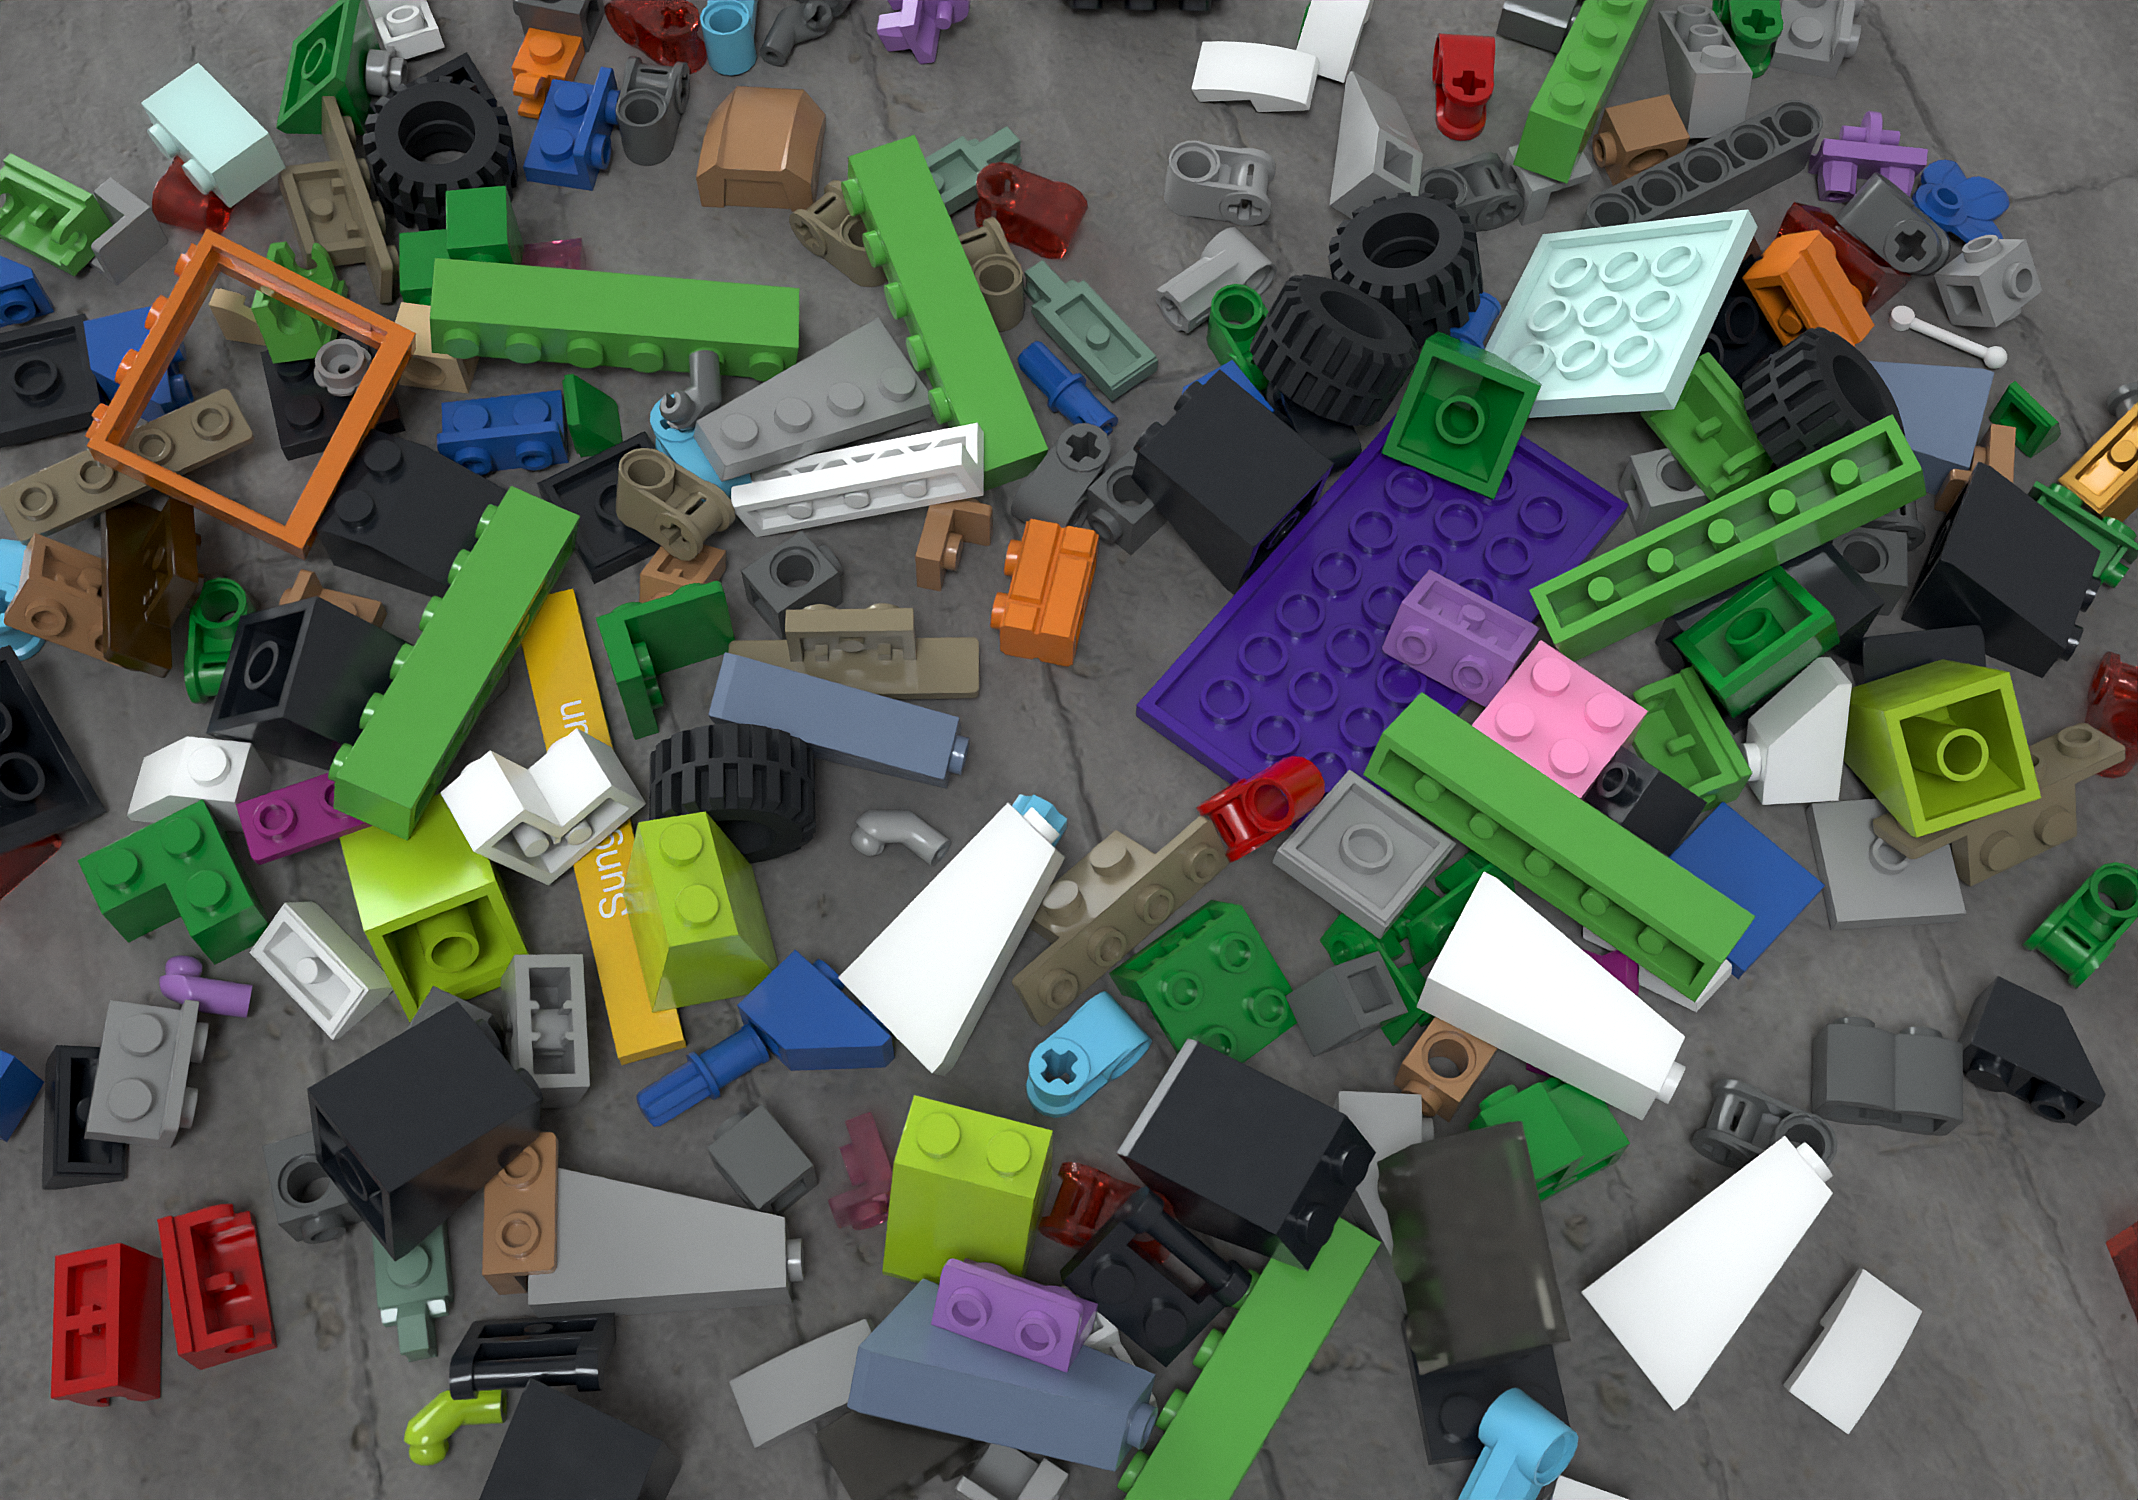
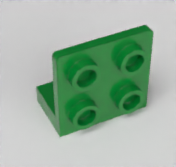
[595,581,735,740]
[1109,900,1297,1063]

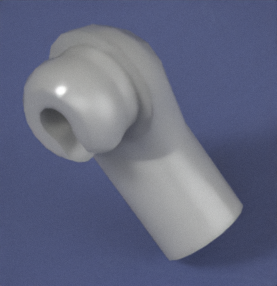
[850,810,951,866]

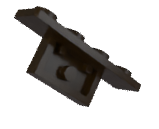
[100,497,204,678]

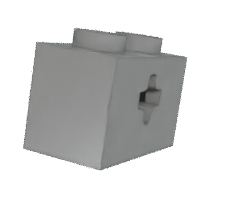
[501,954,590,1108]

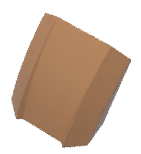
[696,86,826,212]

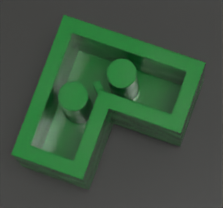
[399,186,528,306]
[77,799,270,965]
[1459,1077,1630,1224]

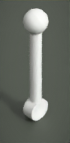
[1888,306,2007,369]

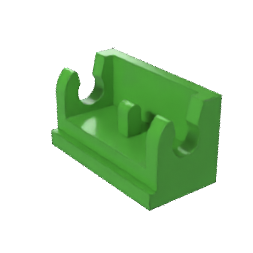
[0,153,113,277]
[251,241,348,364]
[1640,352,1773,502]
[1632,666,1753,813]

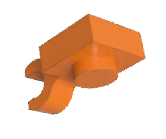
[511,27,585,119]

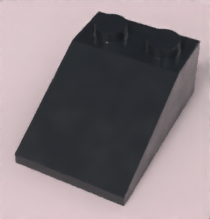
[315,429,507,598]
[0,645,107,856]

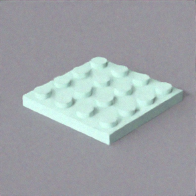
[1485,210,1758,418]

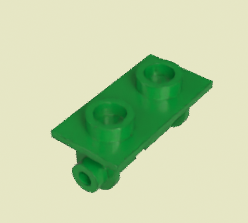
[2028,481,2138,588]
[1390,850,1516,970]
[1320,912,1435,1046]

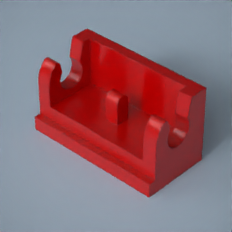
[157,1204,277,1370]
[51,1243,162,1407]

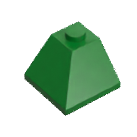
[1382,331,1542,499]

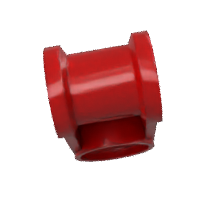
[1432,33,1495,141]
[1196,756,1325,863]

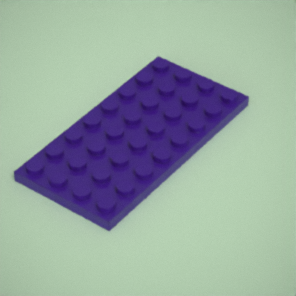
[1136,413,1629,831]

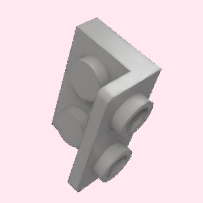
[1769,0,1864,79]
[84,999,208,1149]

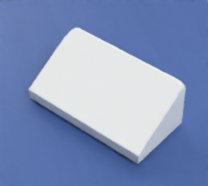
[249,901,393,1040]

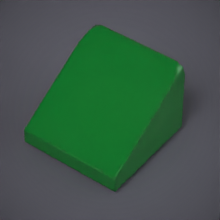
[562,374,623,458]
[1989,381,2061,459]

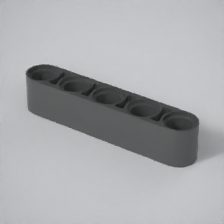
[1580,100,1823,230]

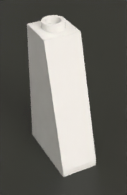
[838,803,1065,1076]
[1417,872,1686,1120]
[1582,1136,1833,1412]

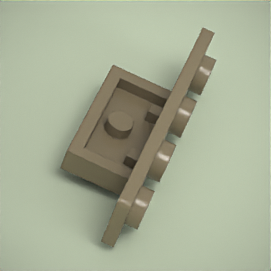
[278,96,400,304]
[0,389,255,546]
[729,603,979,699]
[1873,723,2125,887]
[1012,816,1229,1027]

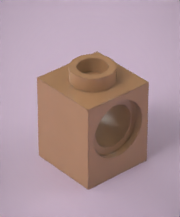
[1592,94,1690,186]
[1393,1017,1499,1122]

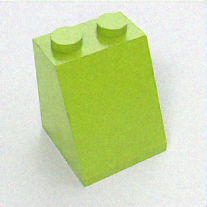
[1843,659,2041,838]
[339,793,530,1022]
[623,811,779,1013]
[882,1095,1053,1285]

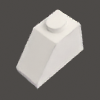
[1738,657,1852,805]
[127,736,272,832]

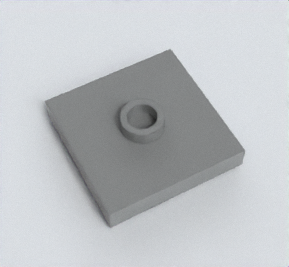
[1272,770,1456,939]
[1805,799,1966,930]

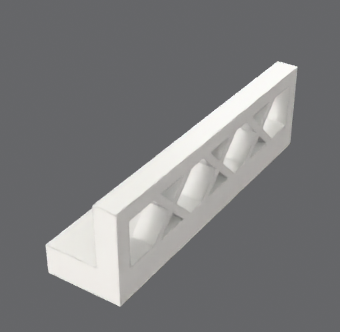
[731,423,984,537]

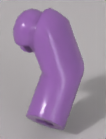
[159,955,253,1018]

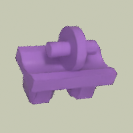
[877,0,971,64]
[1808,111,1928,203]

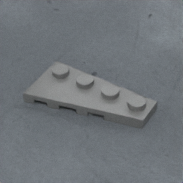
[693,317,932,482]

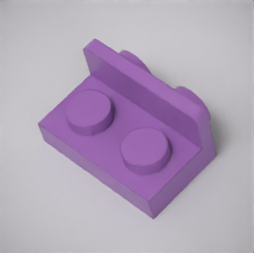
[1382,569,1540,707]
[931,1258,1098,1373]

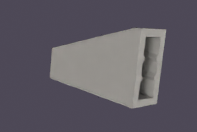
[528,1168,805,1318]

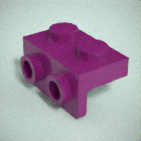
[236,772,372,865]

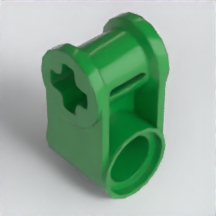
[1712,0,1784,79]
[1206,284,1269,392]
[184,578,257,704]
[2022,862,2138,989]

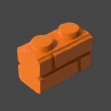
[1742,230,1875,348]
[990,519,1099,667]

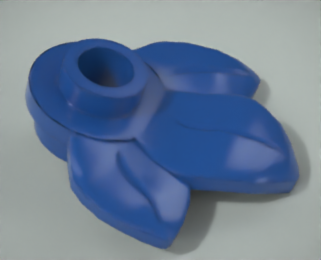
[1911,159,2010,243]

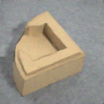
[209,288,266,346]

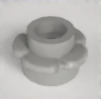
[366,45,408,97]
[314,339,372,397]

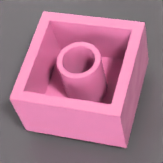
[1472,640,1648,803]

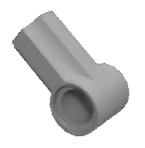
[1156,227,1277,333]

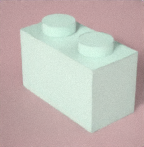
[141,63,286,208]

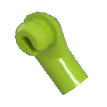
[404,1390,507,1466]

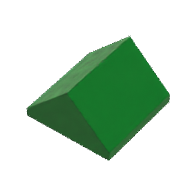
[276,0,380,135]
[1672,565,1840,718]

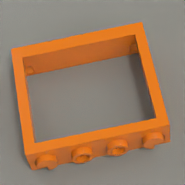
[85,229,416,561]

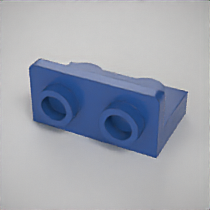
[523,67,621,191]
[437,390,569,476]

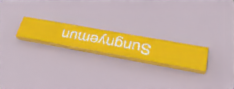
[521,588,687,1065]

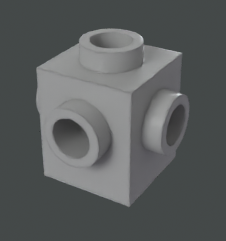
[1934,235,2043,327]

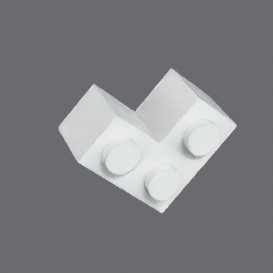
[440,728,646,886]

